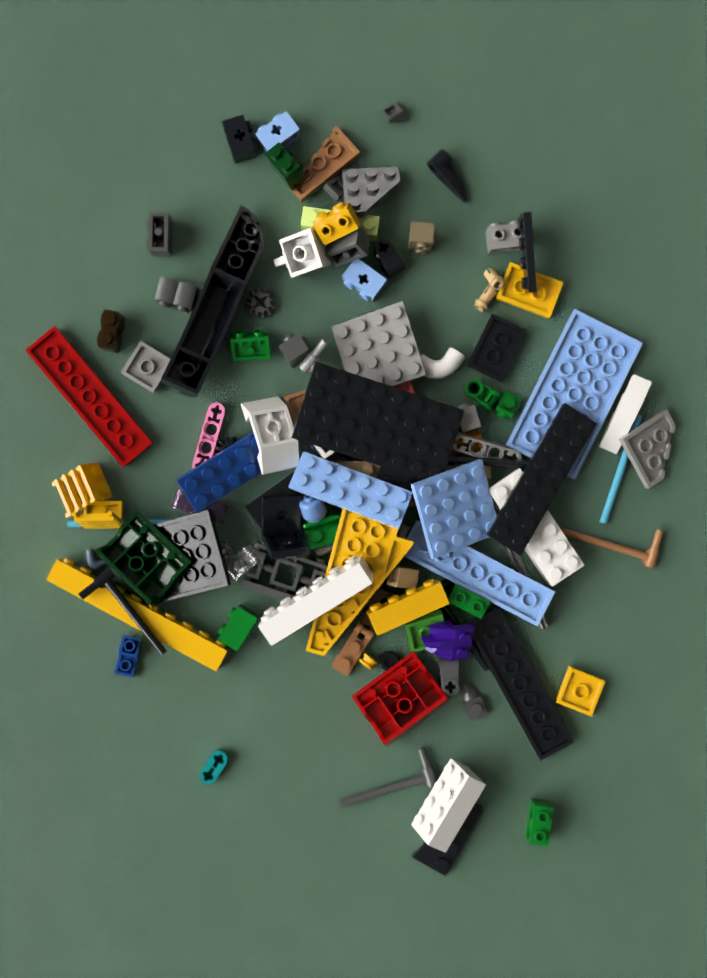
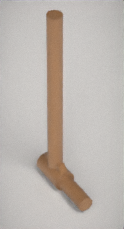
[561,527,664,569]

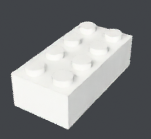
[411,759,486,853]

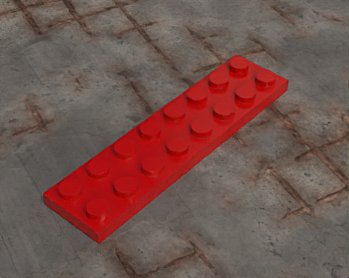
[25,326,154,468]

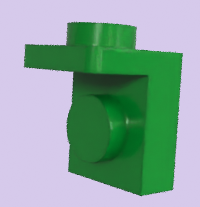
[494,391,522,421]

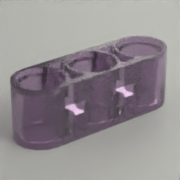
[170,488,229,525]

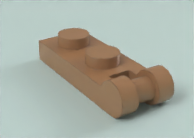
[331,621,375,676]

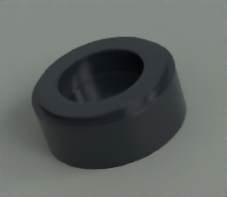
[380,651,399,671]

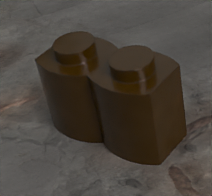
[97,309,125,353]

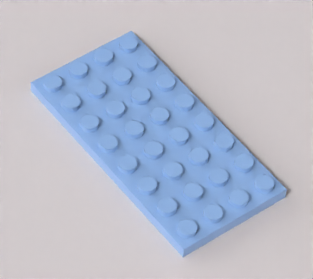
[505,309,643,480]

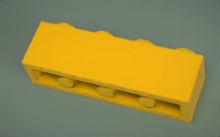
[366,579,449,636]

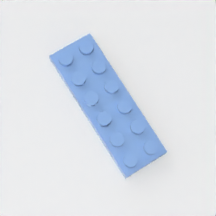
[289,451,413,530]

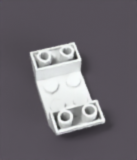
[241,396,299,475]

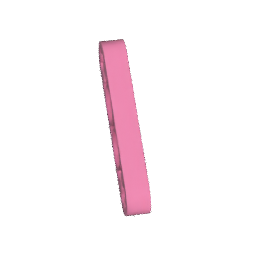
[192,402,226,468]

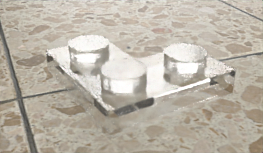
[220,538,262,580]

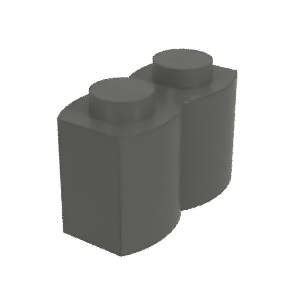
[155,277,200,313]

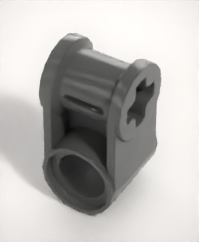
[438,658,459,696]

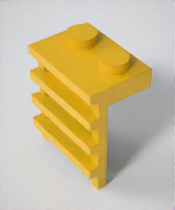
[52,462,113,518]
[72,501,124,529]

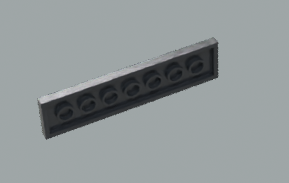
[486,403,597,555]
[467,606,574,761]

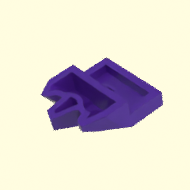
[421,621,474,661]

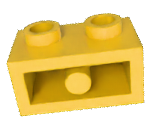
[313,202,360,246]

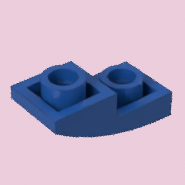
[114,635,142,678]

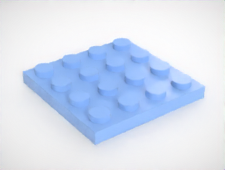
[411,459,497,559]

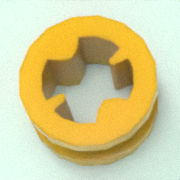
[359,652,378,671]

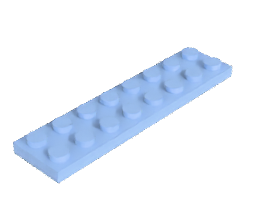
[404,520,555,626]

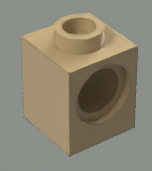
[386,566,419,589]

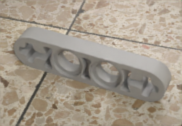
[453,432,522,461]

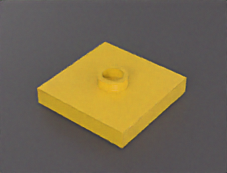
[555,666,606,717]

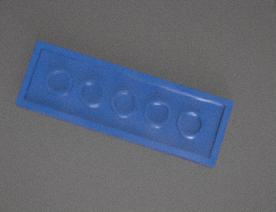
[176,432,262,513]

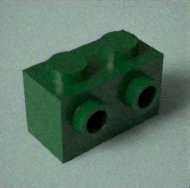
[264,142,307,191]

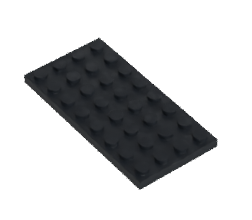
[291,361,465,479]

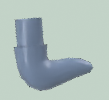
[86,549,107,570]

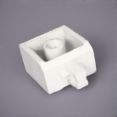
[273,228,332,278]

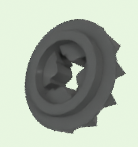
[246,288,276,319]

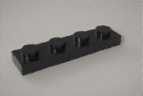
[517,212,537,293]

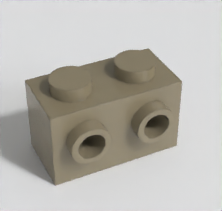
[407,221,438,255]

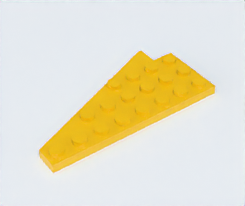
[306,509,414,656]

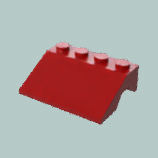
[351,651,449,747]

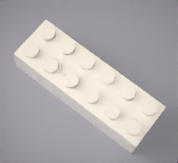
[488,468,584,587]
[258,555,374,646]

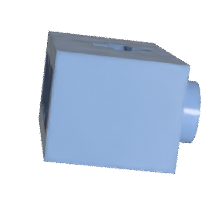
[255,111,301,152]
[342,259,387,302]

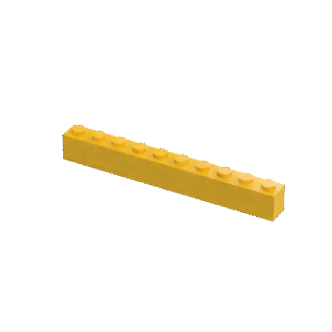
[46,557,230,671]

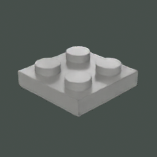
[121,341,170,394]

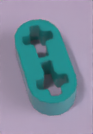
[200,749,229,784]

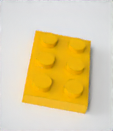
[496,262,564,319]

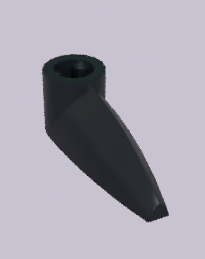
[427,149,468,203]

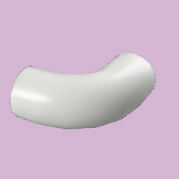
[421,348,465,379]

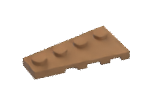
[290,125,361,203]

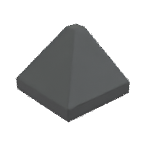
[379,101,407,123]

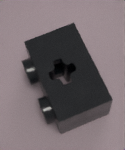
[221,115,258,164]

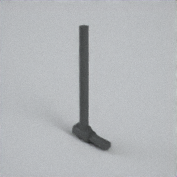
[339,747,437,808]

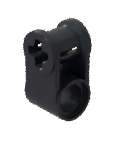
[374,239,406,279]

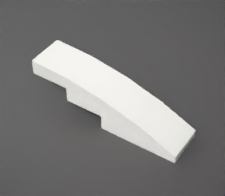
[598,374,652,454]

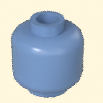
[299,495,327,523]

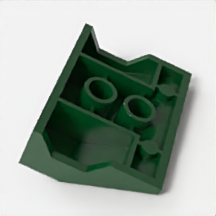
[95,510,192,608]

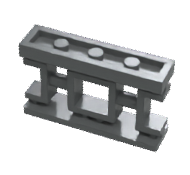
[241,540,328,600]

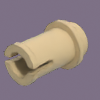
[484,268,504,290]
[474,286,497,312]

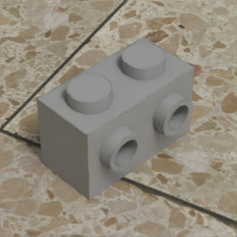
[485,221,521,255]

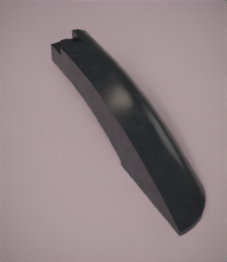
[161,205,264,397]

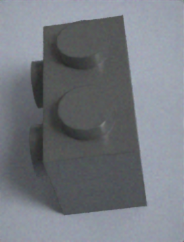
[146,212,173,257]
[325,225,371,267]
[279,333,311,367]

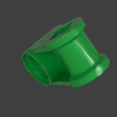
[464,379,502,412]

